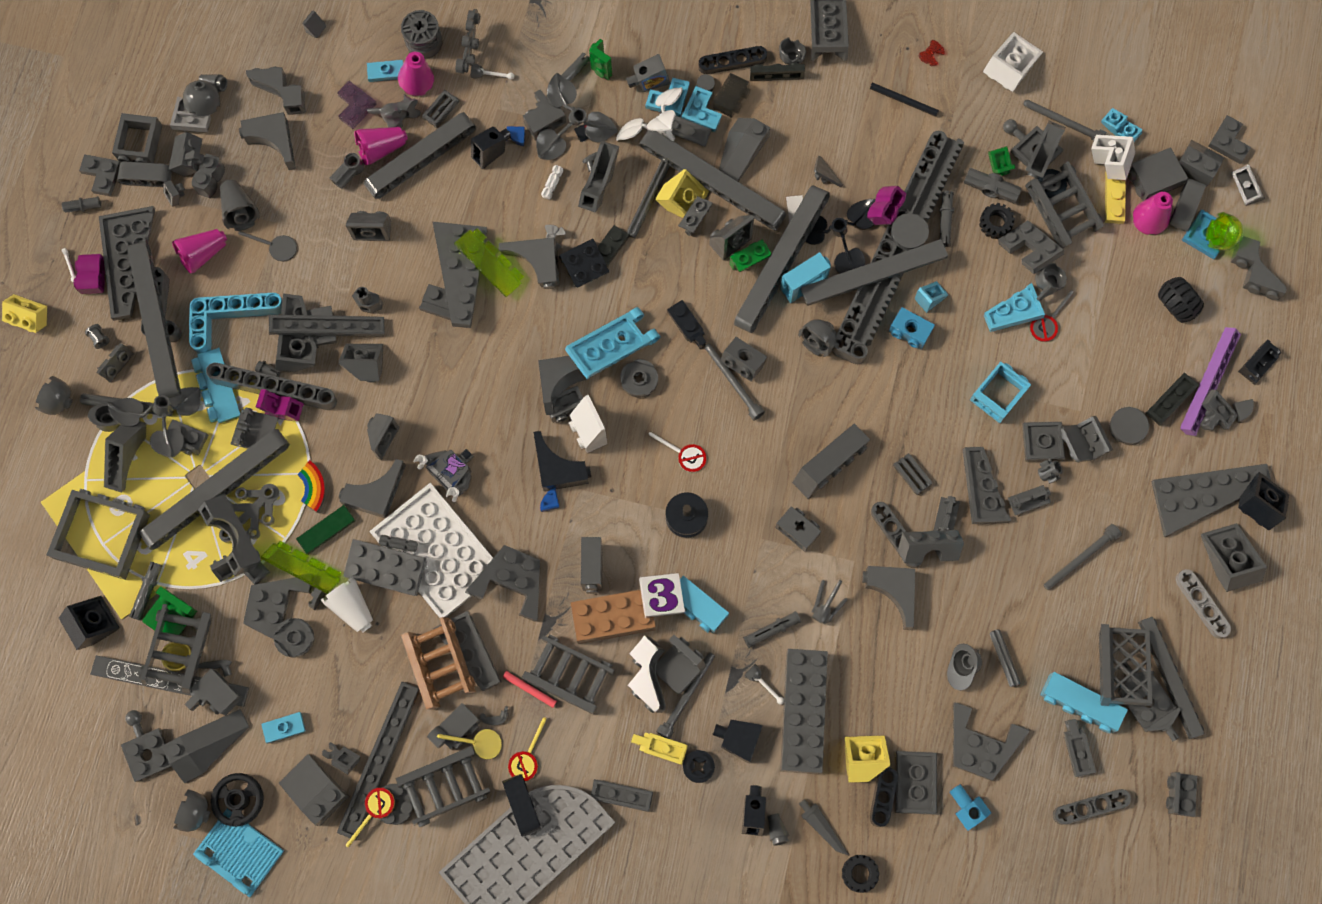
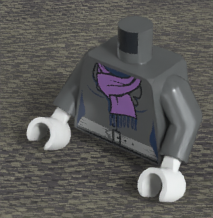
[413,449,474,502]

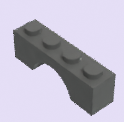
[198,494,261,576]

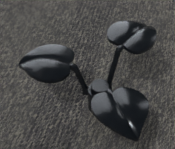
[805,199,875,274]

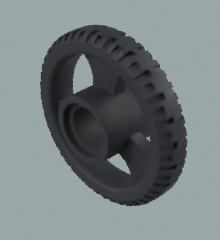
[210,773,264,827]

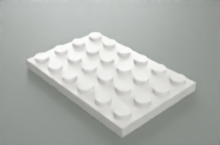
[369,483,493,618]

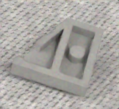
[170,97,211,132]

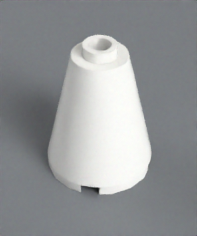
[321,577,373,633]

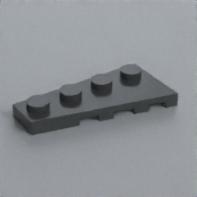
[962,447,1011,524]
[433,611,501,691]

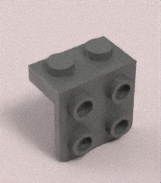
[1061,416,1113,463]
[656,635,707,694]

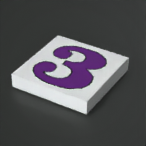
[639,573,685,618]

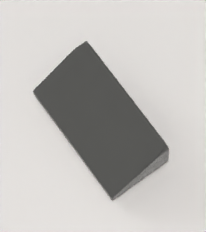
[1231,164,1265,205]

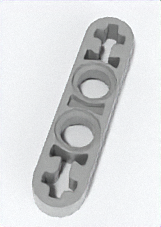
[1176,569,1231,639]

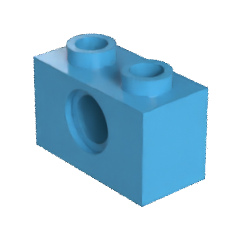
[889,307,935,349]

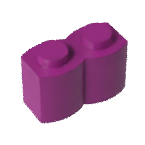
[867,186,906,225]
[73,254,105,294]

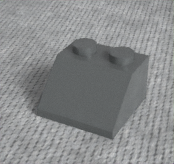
[1179,139,1224,187]
[346,211,391,241]

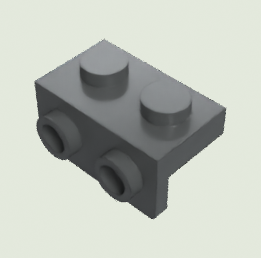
[543,386,583,423]

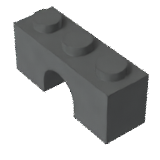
[898,530,964,563]

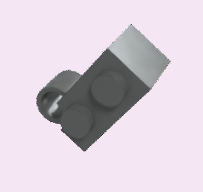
[427,703,481,750]

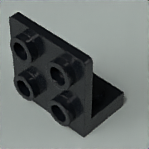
[558,239,609,288]

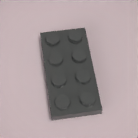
[343,539,427,596]

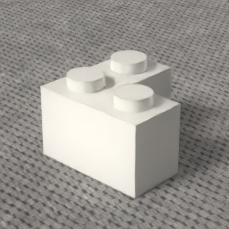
[1091,135,1136,180]

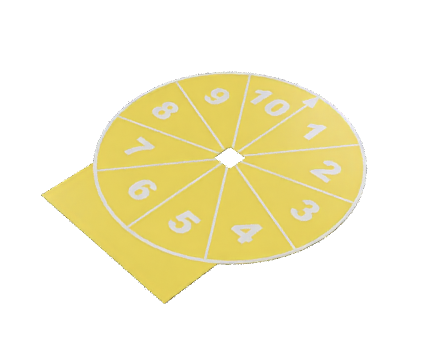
[41,369,310,620]

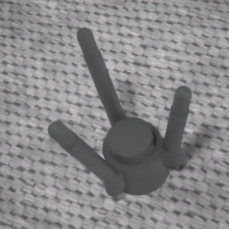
[811,580,848,625]

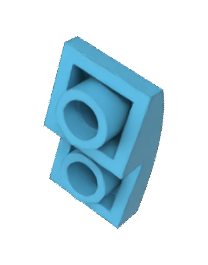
[1101,108,1143,142]

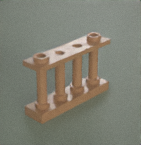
[401,617,476,710]

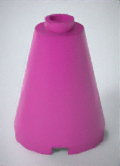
[398,52,434,96]
[354,127,408,165]
[1133,192,1173,235]
[172,229,227,274]

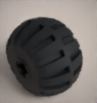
[1158,277,1204,323]

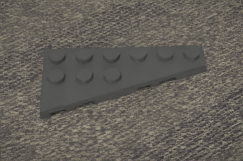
[99,206,155,321]
[432,221,488,328]
[1151,464,1271,537]

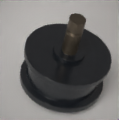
[665,492,708,538]

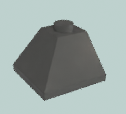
[339,344,383,383]
[367,413,399,461]

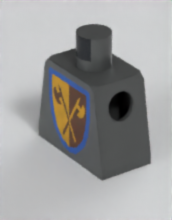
[626,54,671,92]

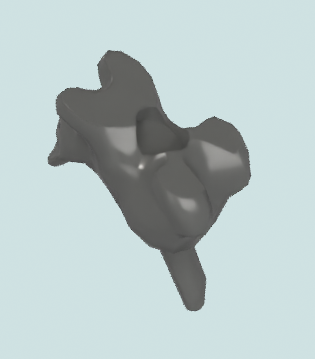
[367,94,421,128]

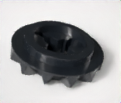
[683,750,715,783]

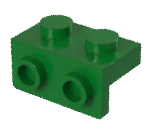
[589,39,613,80]
[730,239,771,272]

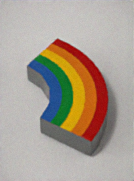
[298,460,325,513]

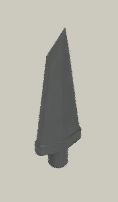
[799,799,849,856]

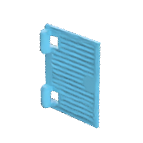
[193,808,284,897]

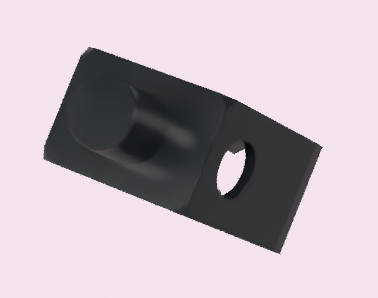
[471,126,511,170]
[713,720,763,763]
[741,785,766,836]

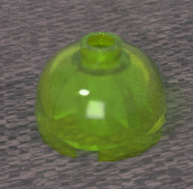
[1206,212,1243,251]

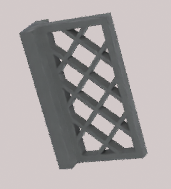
[1099,624,1153,706]

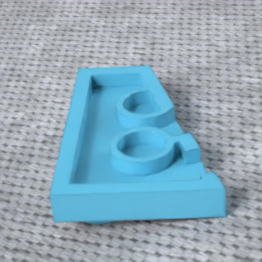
[984,283,1045,332]

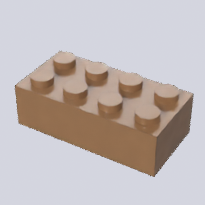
[571,590,656,644]

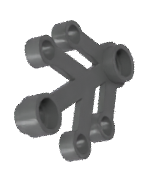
[455,9,481,74]
[219,484,279,544]

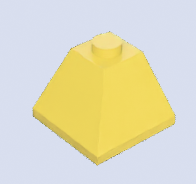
[655,169,709,218]
[845,736,890,782]

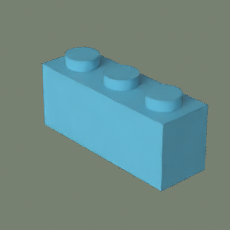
[680,576,729,634]

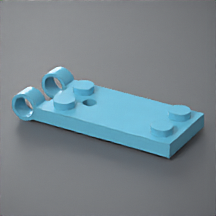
[565,307,661,379]

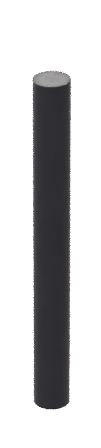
[870,82,939,117]

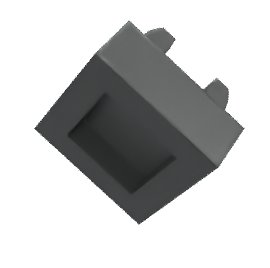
[163,180,185,207]
[210,555,234,582]

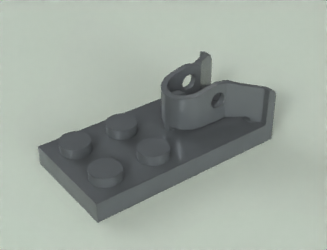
[810,0,849,61]

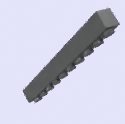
[1138,616,1204,739]

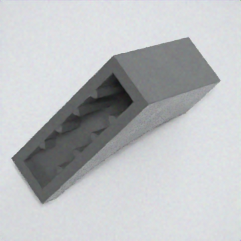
[239,112,296,170]
[499,237,560,289]
[538,356,587,415]
[104,421,146,493]
[339,459,406,518]
[862,566,915,630]

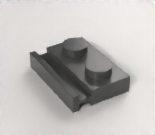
[419,284,451,320]

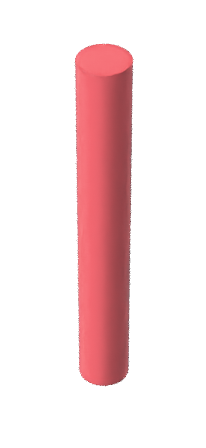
[503,671,557,708]

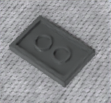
[895,751,937,815]

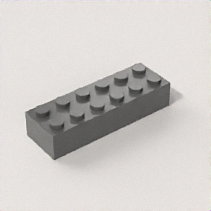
[780,649,828,774]

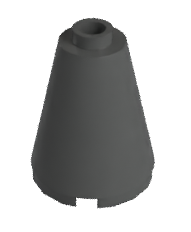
[220,180,260,231]

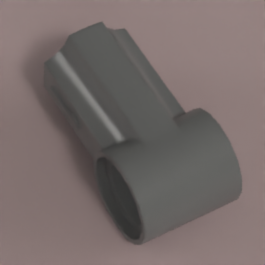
[329,153,364,189]

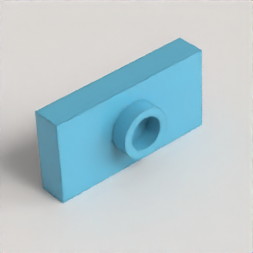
[367,60,403,82]
[261,712,306,744]

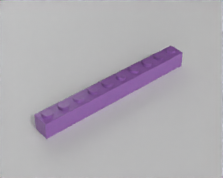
[1180,327,1241,436]

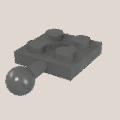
[1003,119,1064,167]
[121,710,172,782]

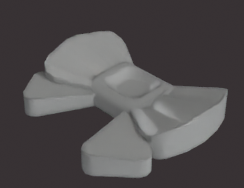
[545,225,566,250]

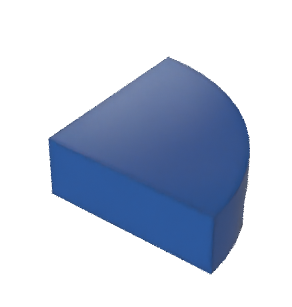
[507,126,525,146]
[540,488,560,512]

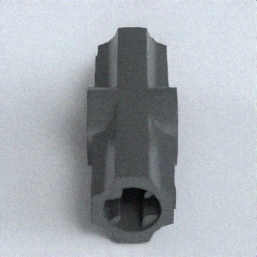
[964,168,1022,203]

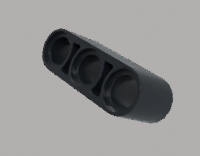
[870,768,898,827]
[502,773,542,837]

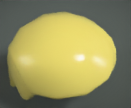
[161,642,191,671]

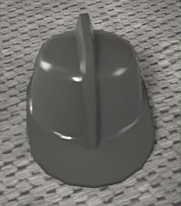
[88,403,120,432]
[947,643,982,691]

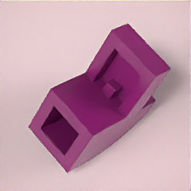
[256,389,304,421]

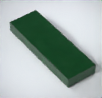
[296,505,355,555]

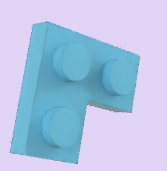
[645,78,690,117]
[682,86,722,132]

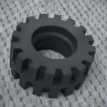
[979,203,1015,239]
[842,855,880,893]

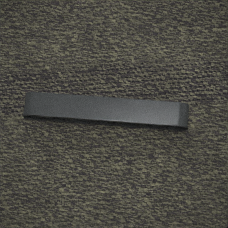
[364,112,476,199]
[206,363,337,410]

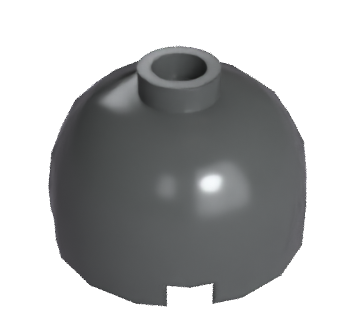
[183,80,221,116]
[798,319,837,357]
[35,376,73,415]
[173,789,211,832]

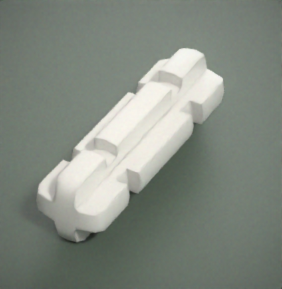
[541,165,563,200]

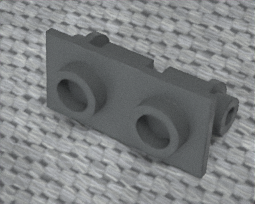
[678,196,713,236]
[96,343,134,383]
[1008,485,1051,516]
[933,496,960,531]

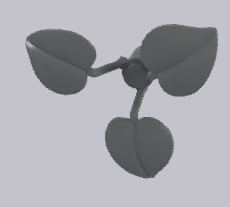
[536,73,618,160]
[108,387,201,458]

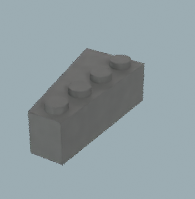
[792,423,870,499]

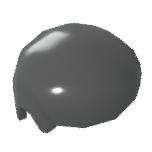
[779,37,807,65]

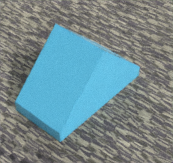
[915,281,948,313]

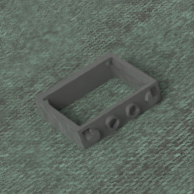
[46,489,150,580]

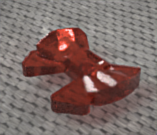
[918,40,945,66]

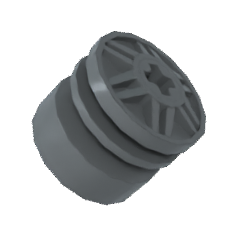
[401,10,443,59]

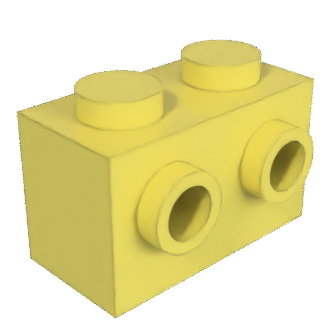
[2,294,47,333]

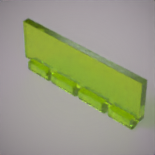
[454,228,524,298]
[261,541,341,594]

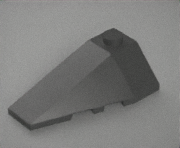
[275,293,317,372]

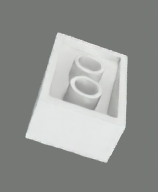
[983,32,1043,92]
[568,395,607,453]

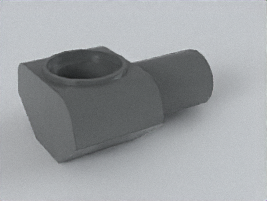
[352,287,383,314]

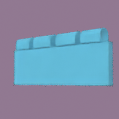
[191,348,240,423]

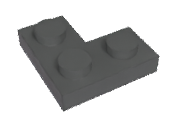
[1208,115,1251,164]
[79,154,120,197]

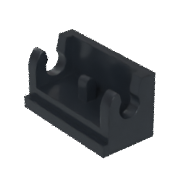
[1238,340,1281,385]

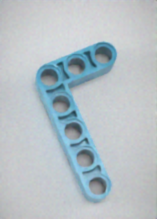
[189,293,282,354]

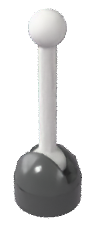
[470,63,514,80]
[745,664,784,705]

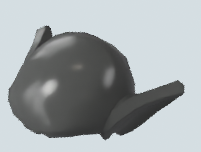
[1035,263,1067,301]

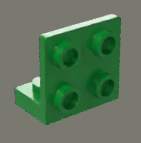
[142,586,198,635]

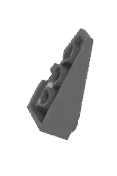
[719,118,770,182]
[162,709,249,784]

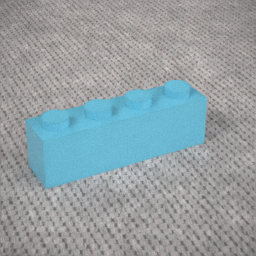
[1040,672,1128,734]

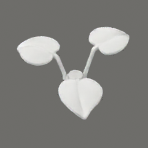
[616,87,683,141]

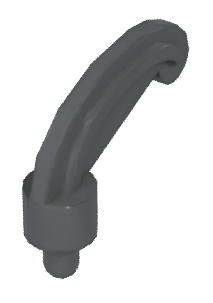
[480,706,509,725]

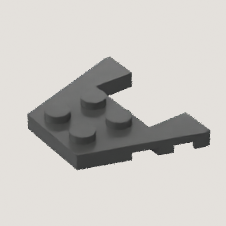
[465,545,540,622]
[243,575,314,639]
[953,702,1029,781]

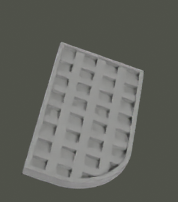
[439,785,615,904]

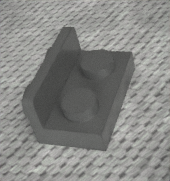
[167,419,209,456]
[1166,772,1197,817]

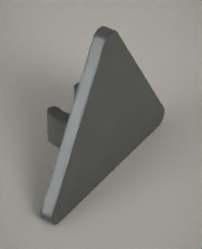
[814,156,843,187]

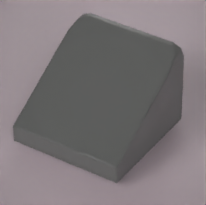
[302,10,326,38]

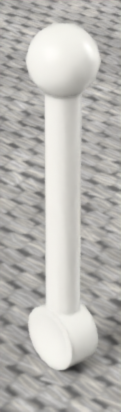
[62,248,76,282]

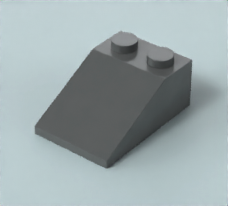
[709,215,754,261]
[1201,523,1267,592]
[279,754,350,826]

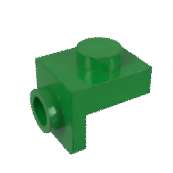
[988,146,1016,176]

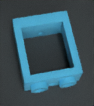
[780,252,831,303]
[970,361,1031,423]

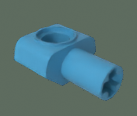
[949,784,991,831]

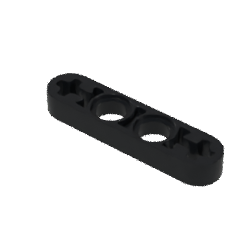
[699,46,767,74]

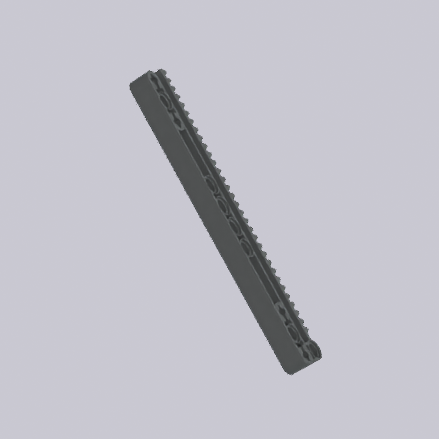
[832,130,964,365]

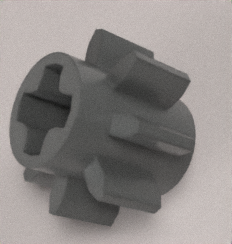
[1038,458,1063,484]

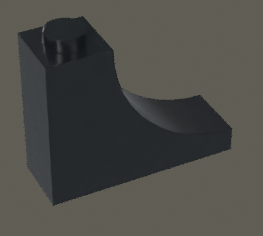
[533,431,592,491]

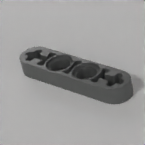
[871,502,922,568]
[1053,789,1131,825]

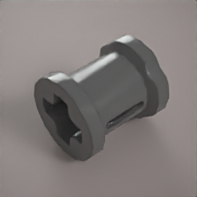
[85,324,110,349]

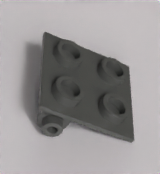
[231,407,278,449]

